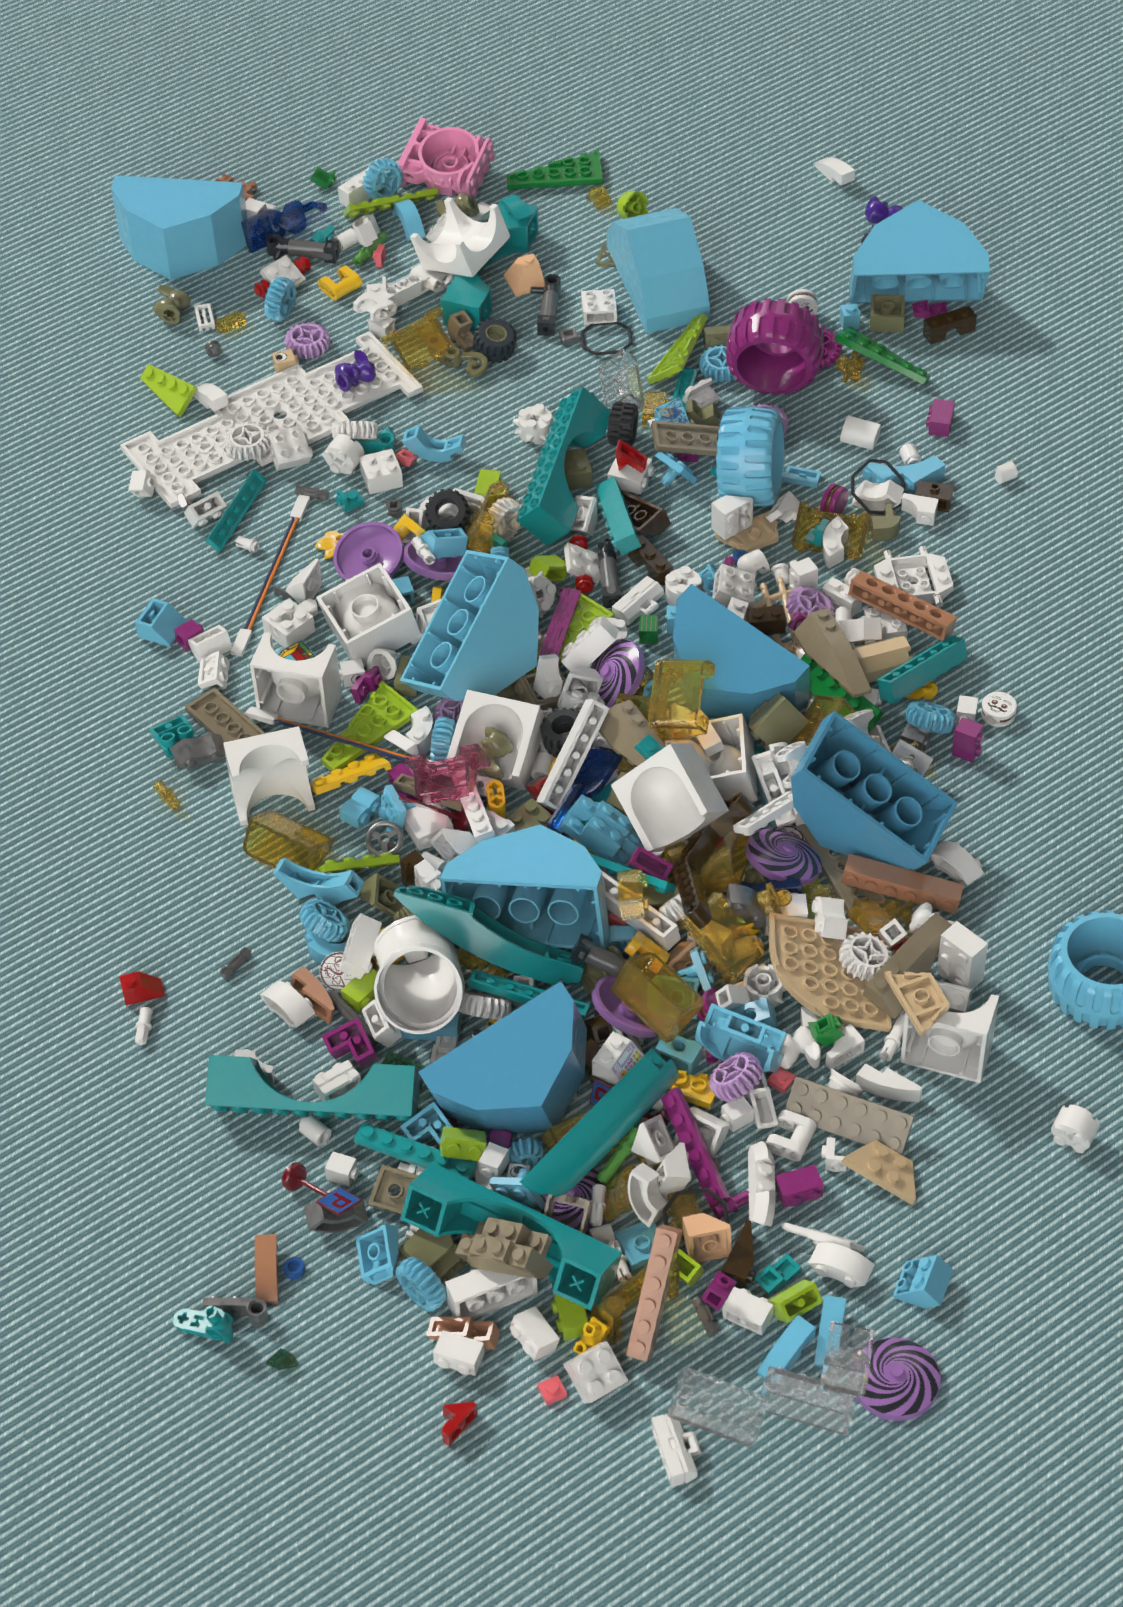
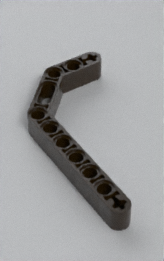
[673,792,754,929]

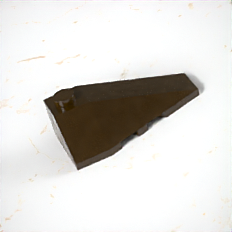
[622,490,671,535]

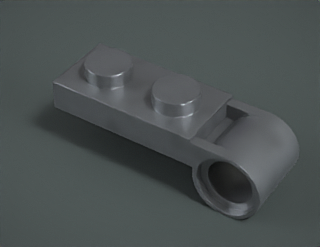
[202,1296,269,1327]

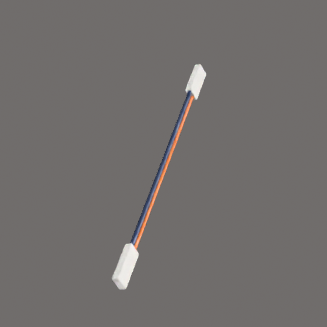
[231,495,310,657]
[245,706,458,779]

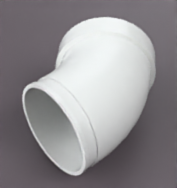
[374,915,465,1034]

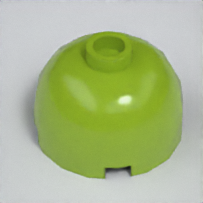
[617,191,649,219]

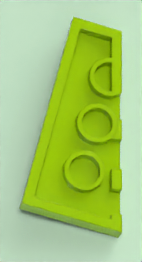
[140,364,198,418]
[315,852,400,873]

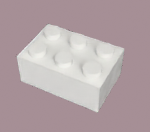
[561,615,619,671]
[937,921,988,989]

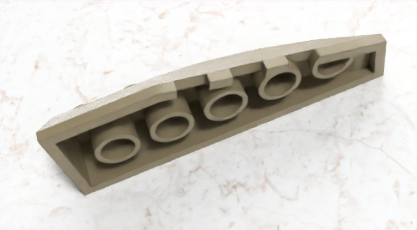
[794,608,872,698]
[599,700,666,766]
[863,913,952,1020]

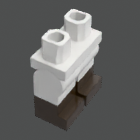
[400,850,442,891]

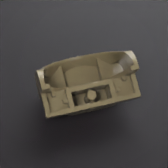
[455,1217,553,1279]

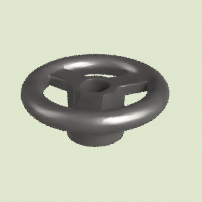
[365,821,404,857]

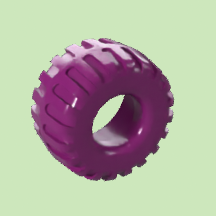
[726,298,824,395]

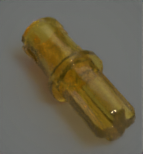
[153,780,181,810]

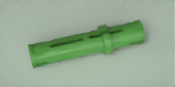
[352,231,388,267]
[596,1127,638,1185]

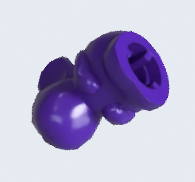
[865,196,903,224]
[334,350,376,392]

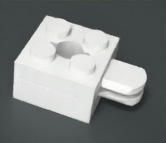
[262,598,318,648]

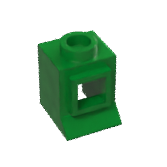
[808,1012,845,1047]

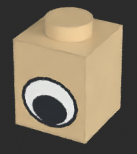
[272,349,299,373]

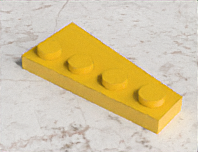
[310,753,392,795]
[667,1070,717,1109]

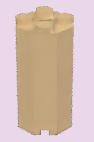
[852,636,913,683]

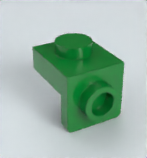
[310,166,337,190]

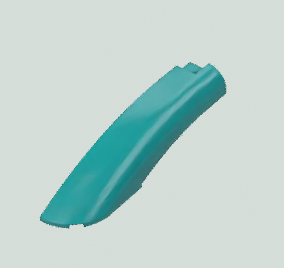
[394,886,584,985]
[519,1048,678,1197]

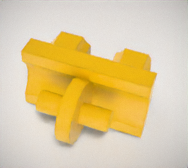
[573,1317,611,1354]

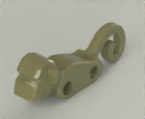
[416,319,488,377]

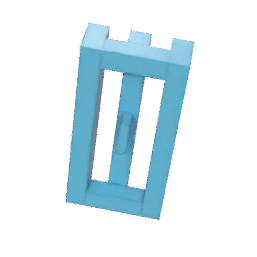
[783,465,822,488]

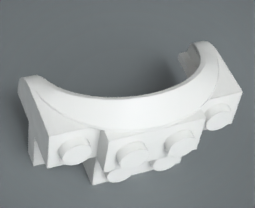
[751,742,805,828]

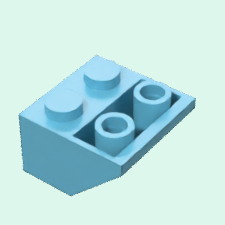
[419,528,468,559]
[135,598,187,647]
[893,1255,954,1308]

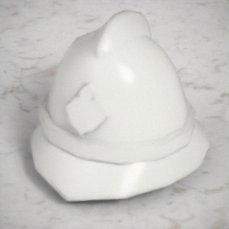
[367,648,401,680]
[828,1068,863,1096]

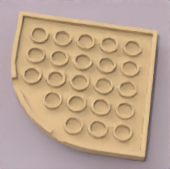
[768,912,892,1032]

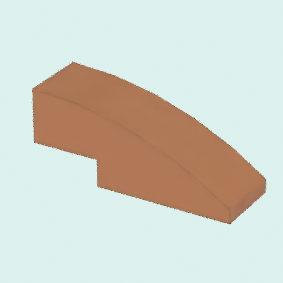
[291,966,335,1024]
[255,1234,279,1304]
[426,1317,500,1350]

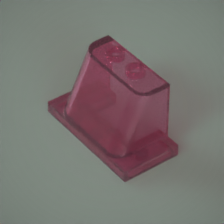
[405,743,491,804]

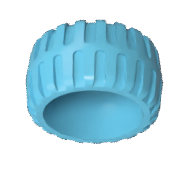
[716,406,785,507]
[1048,910,1123,1030]

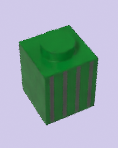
[639,615,659,644]

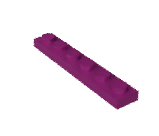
[661,1087,730,1208]

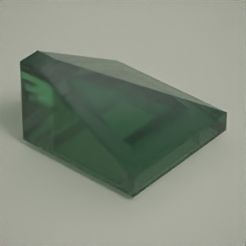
[265,1348,299,1371]

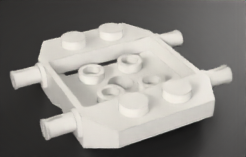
[874,546,954,608]

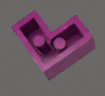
[322,1017,380,1067]

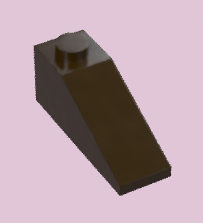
[721,1219,756,1289]

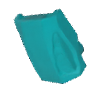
[149,714,199,759]

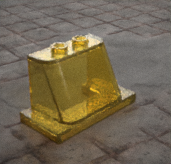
[380,306,452,371]

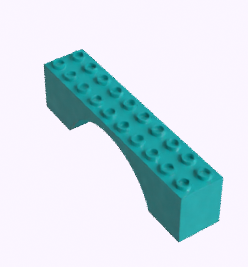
[440,198,539,332]
[516,387,611,546]
[205,1055,421,1122]
[400,1163,622,1310]

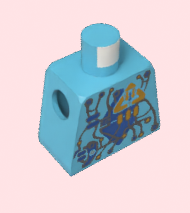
[647,398,690,430]

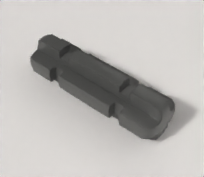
[295,486,329,500]
[219,947,252,979]
[692,1296,719,1335]

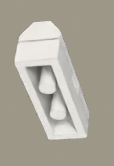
[612,576,664,625]
[651,1413,701,1487]

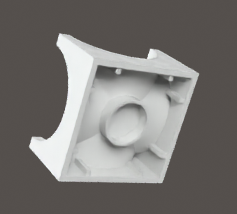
[410,197,510,277]
[223,726,315,826]

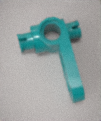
[351,426,396,455]
[173,1306,234,1343]

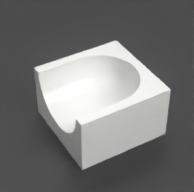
[316,563,421,667]
[250,632,342,728]
[446,690,545,790]
[668,713,758,802]
[611,743,729,852]
[900,994,999,1083]

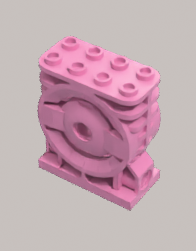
[398,117,495,198]

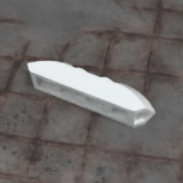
[748,1141,775,1226]

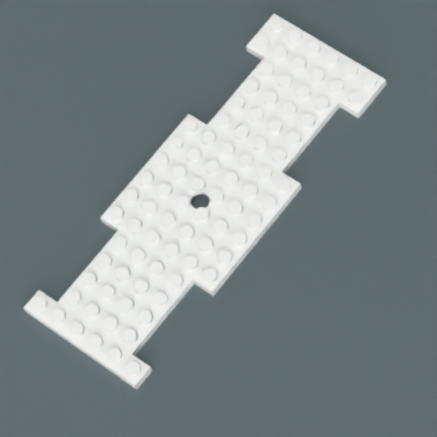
[120,331,423,509]

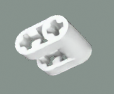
[765,1110,817,1161]

